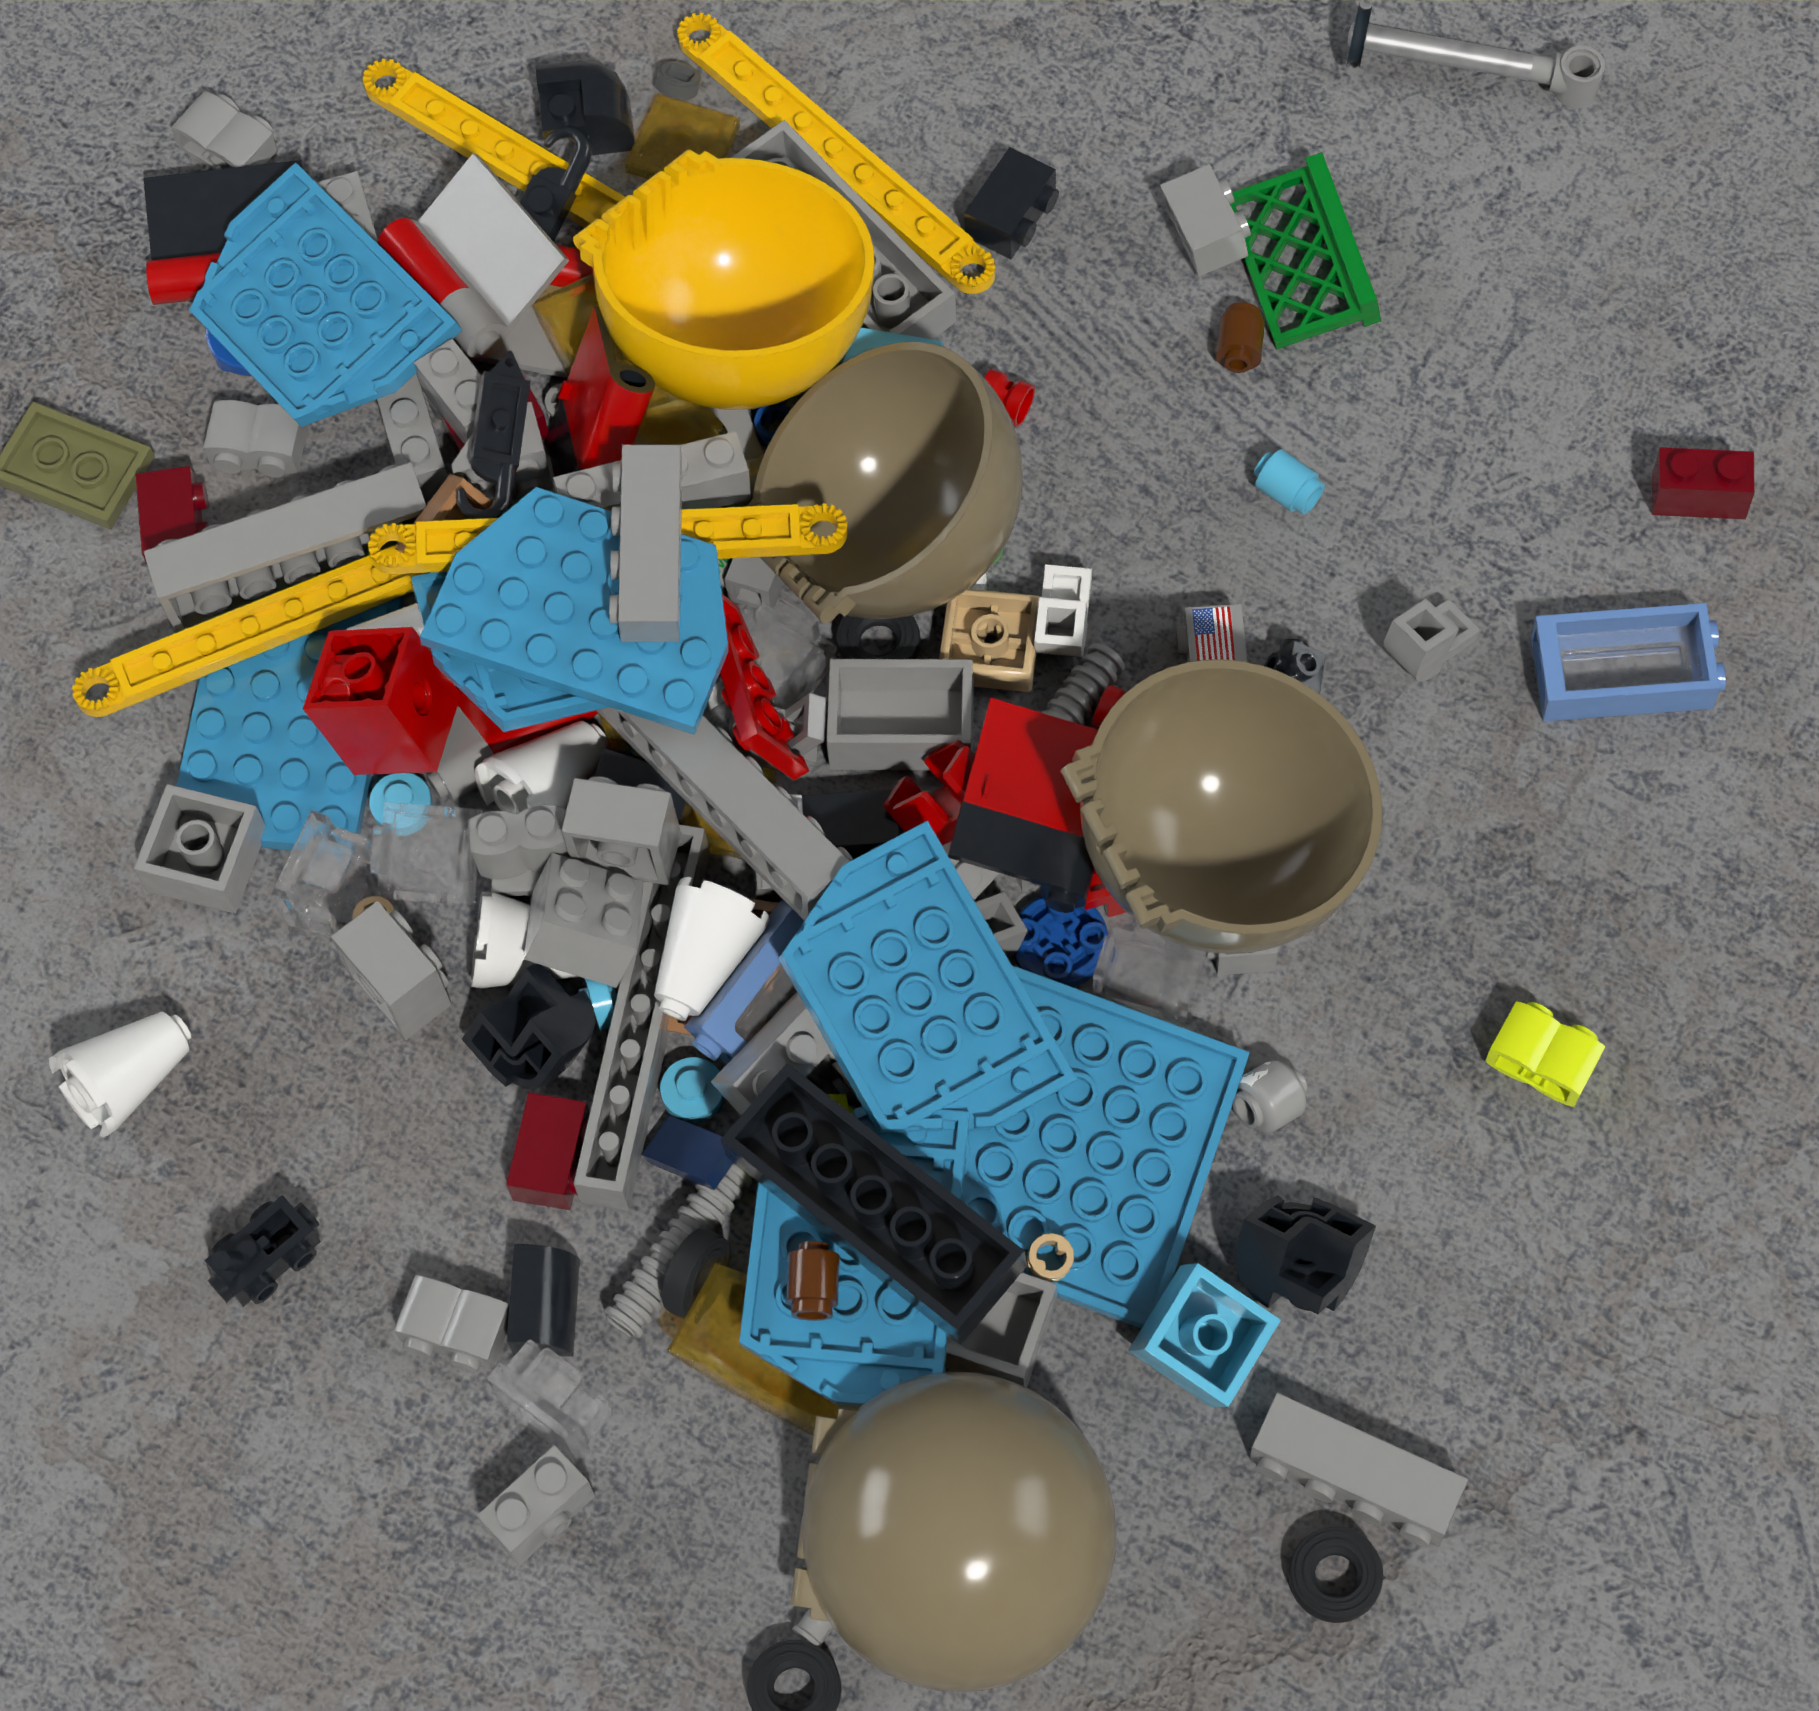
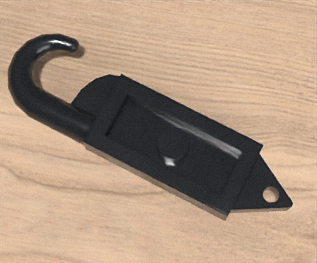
[520,126,592,242]
[457,350,530,519]

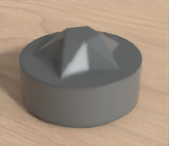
[655,61,701,100]

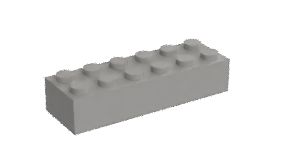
[731,120,957,339]
[143,462,427,633]

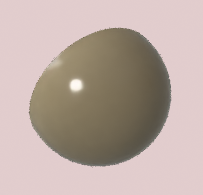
[746,342,1023,623]
[1060,659,1382,954]
[790,1372,1117,1692]

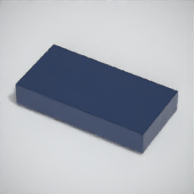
[641,1115,734,1190]

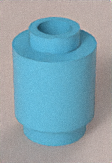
[1254,449,1325,515]

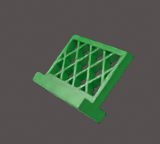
[1230,152,1381,349]

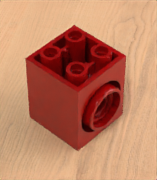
[303,627,461,775]

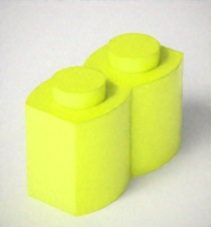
[1485,1001,1605,1107]

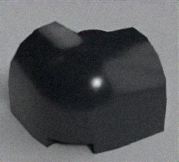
[536,60,636,156]
[462,963,596,1091]
[1235,1195,1376,1315]

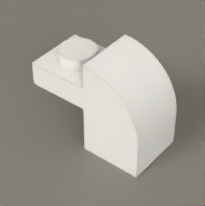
[1034,564,1092,657]

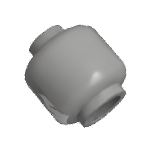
[1232,1060,1307,1133]

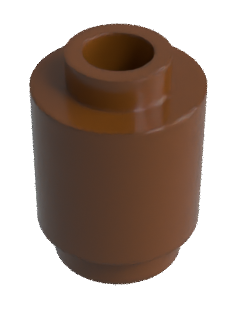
[1216,302,1265,373]
[786,1241,840,1321]

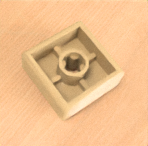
[939,589,1040,692]

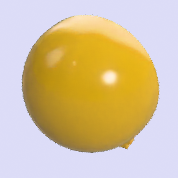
[573,150,874,410]

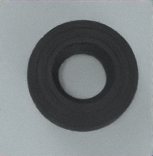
[836,615,921,659]
[662,1229,730,1320]
[1289,1527,1383,1623]
[747,1640,842,1711]

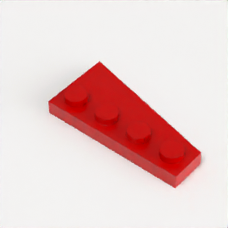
[720,594,809,780]

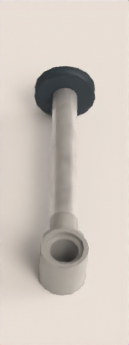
[1346,2,1605,108]

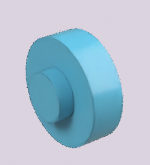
[369,773,434,836]
[578,978,617,1031]
[660,1057,725,1124]

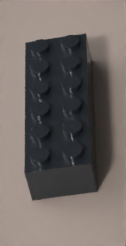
[720,1063,1027,1345]

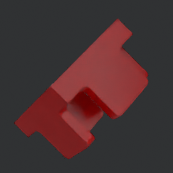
[883,740,975,846]

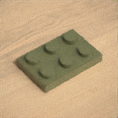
[0,402,155,530]

